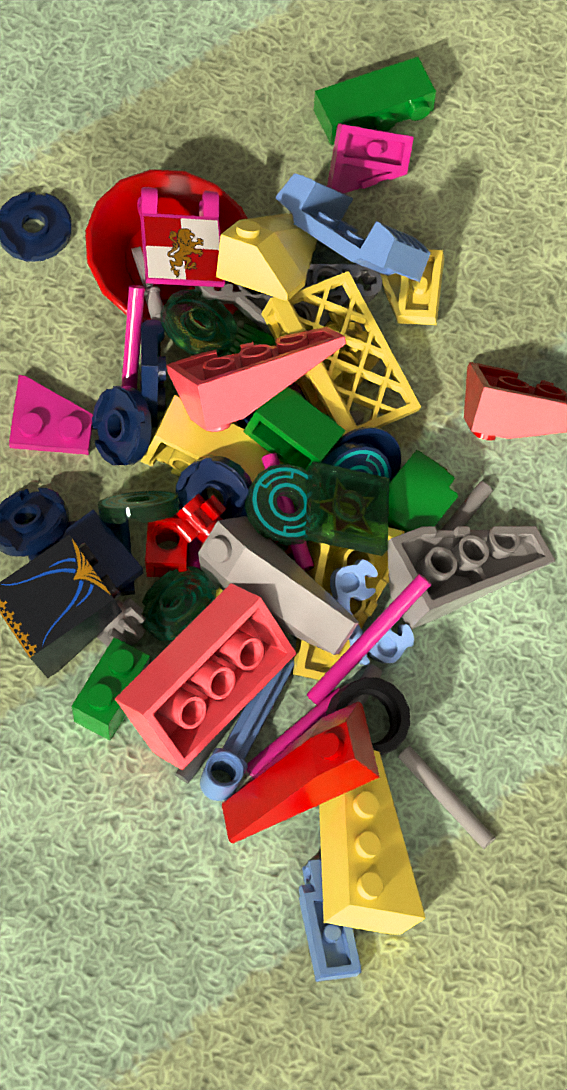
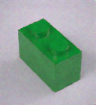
[243,387,346,481]
[71,637,151,741]

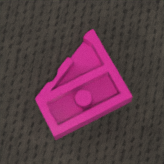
[327,124,414,194]
[9,375,93,455]

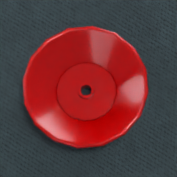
[85,169,252,332]

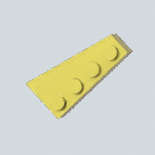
[141,395,320,513]

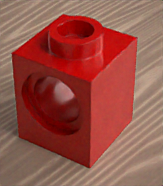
[145,514,189,578]

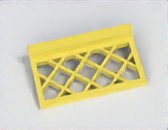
[261,271,421,438]

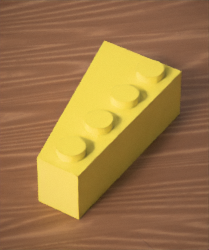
[319,750,426,934]

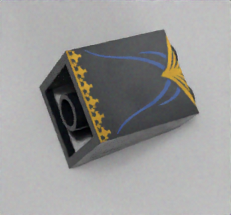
[0,535,122,678]

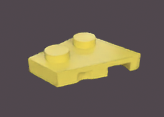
[380,250,444,325]

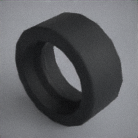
[326,677,410,756]

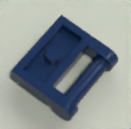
[140,319,166,427]

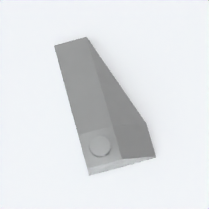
[198,516,359,655]
[387,526,555,629]

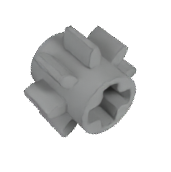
[97,598,146,647]

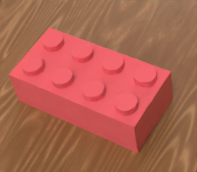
[115,583,297,770]

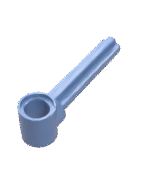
[200,659,294,801]

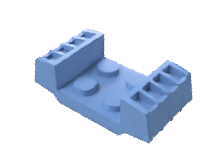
[275,173,431,282]

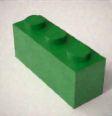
[314,56,436,145]

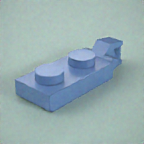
[299,859,361,982]

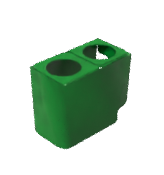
[370,450,458,533]

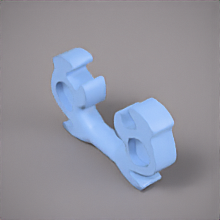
[329,559,414,665]

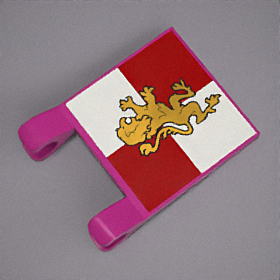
[137,187,225,287]

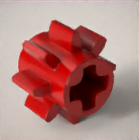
[176,493,226,544]

